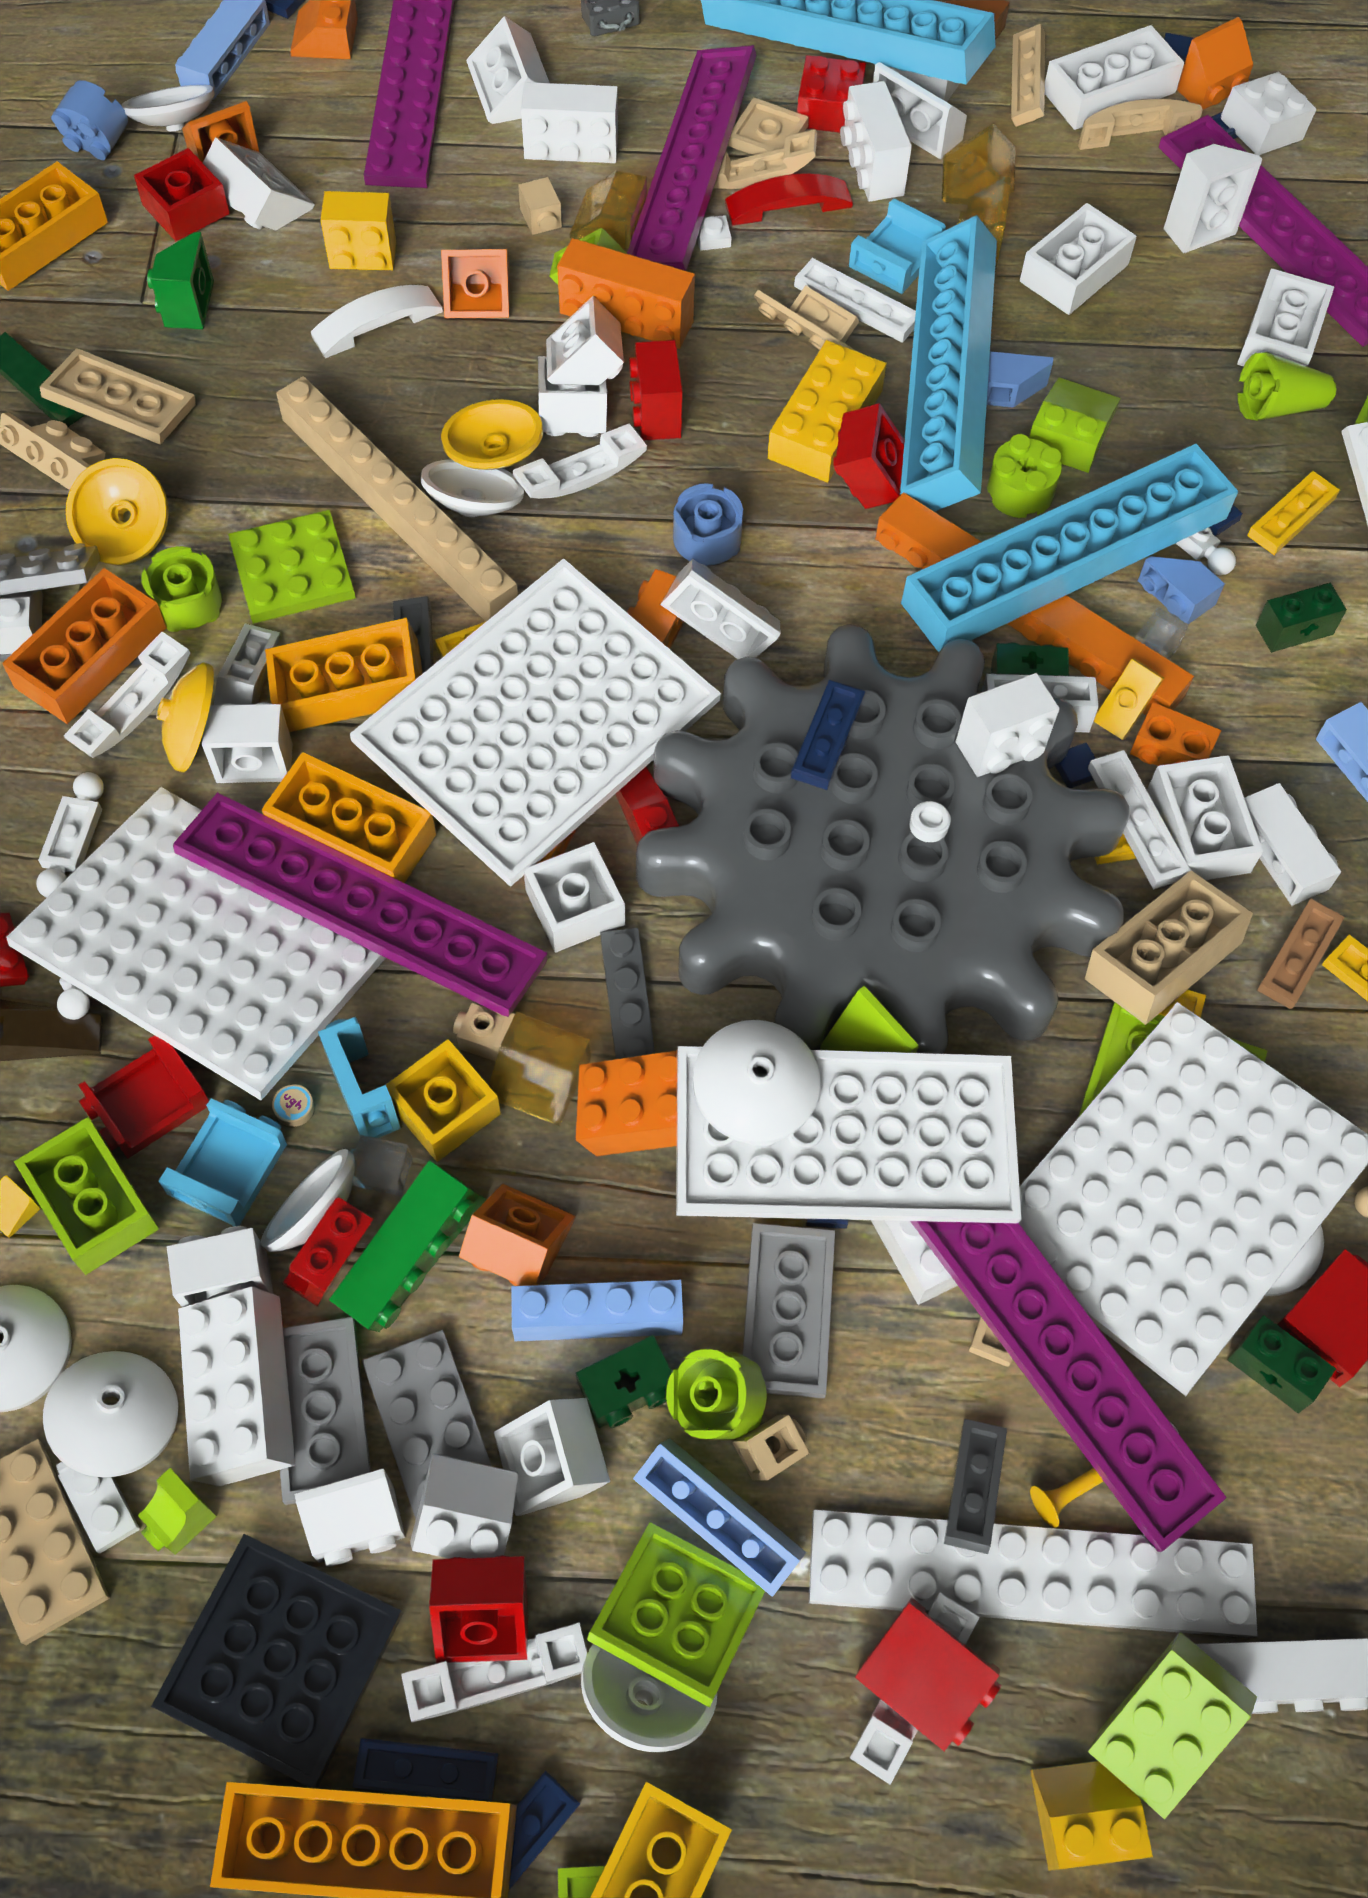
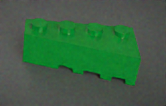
[329,1160,487,1332]

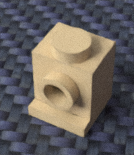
[453,1003,517,1064]
[732,1414,810,1480]

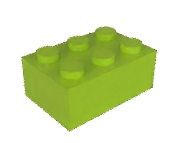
[14,1117,159,1275]
[1088,1632,1257,1819]

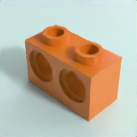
[1130,702,1221,766]

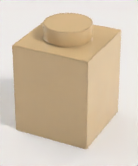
[518,177,562,235]

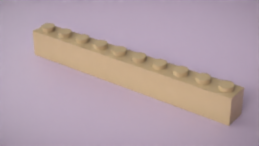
[276,376,518,621]

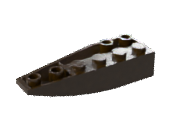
[0,999,103,1061]

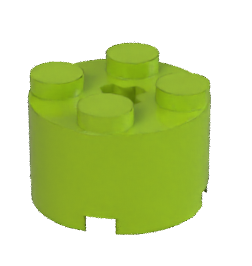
[987,434,1062,518]
[141,546,222,632]
[666,1349,767,1440]

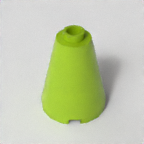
[1238,352,1337,421]

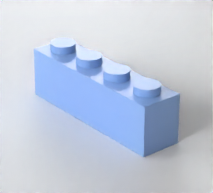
[175,0,270,100]
[1316,702,1368,802]
[511,1280,683,1341]
[633,1439,807,1597]

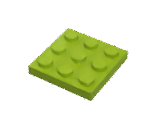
[228,510,356,624]
[587,1522,765,1708]

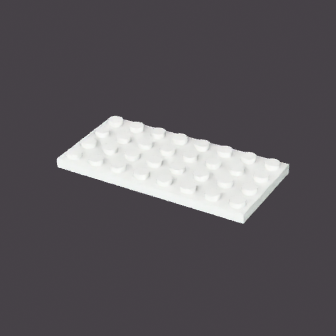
[676,1046,1021,1223]

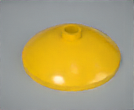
[441,399,543,470]
[66,458,169,565]
[157,662,214,772]

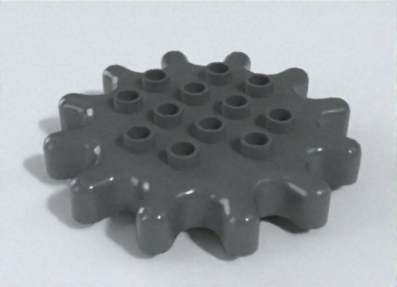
[636,624,1130,1054]

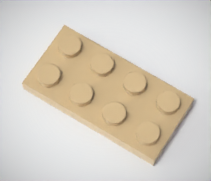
[40,348,195,445]
[0,1439,110,1645]

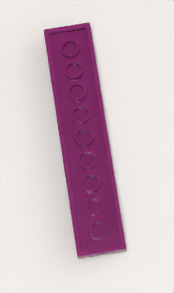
[364,0,455,188]
[627,45,757,271]
[1158,115,1368,347]
[173,792,548,1017]
[910,1221,1227,1552]

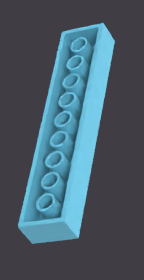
[701,0,996,84]
[900,215,997,511]
[901,444,1238,652]

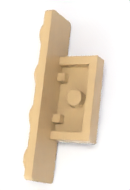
[754,285,859,352]
[0,412,106,490]

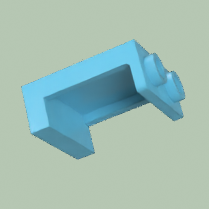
[849,198,946,294]
[318,1017,401,1144]
[159,1098,287,1226]

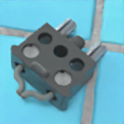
[580,0,640,37]

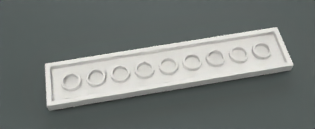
[809,1510,1257,1638]

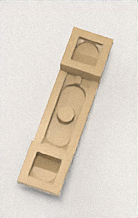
[1078,99,1203,150]
[714,129,817,189]

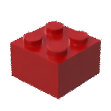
[797,55,866,133]
[134,148,230,242]
[629,340,682,441]
[833,403,905,509]
[429,1555,529,1663]

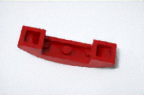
[725,173,853,226]

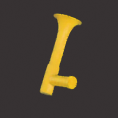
[1030,1468,1104,1528]

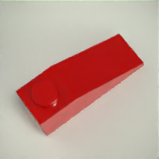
[615,767,679,845]

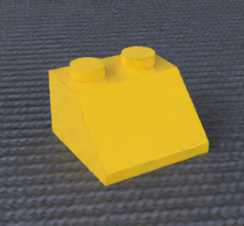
[1030,1761,1153,1871]

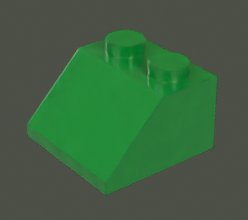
[147,232,214,330]

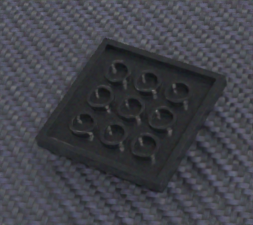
[151,1534,403,1789]

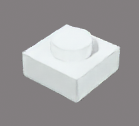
[697,215,731,251]

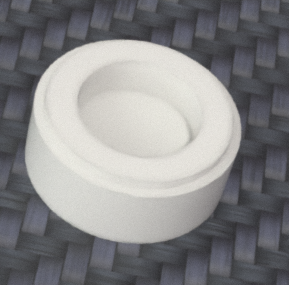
[909,801,951,842]

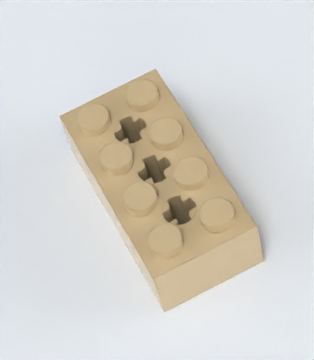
[1085,871,1253,1025]

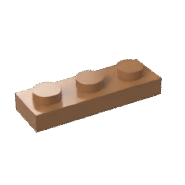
[1257,898,1345,1010]

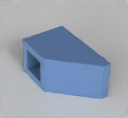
[987,351,1053,407]
[1138,556,1225,626]

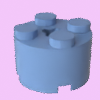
[51,80,128,160]
[673,483,743,566]

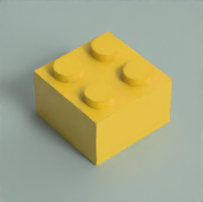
[320,191,397,271]
[386,1039,501,1162]

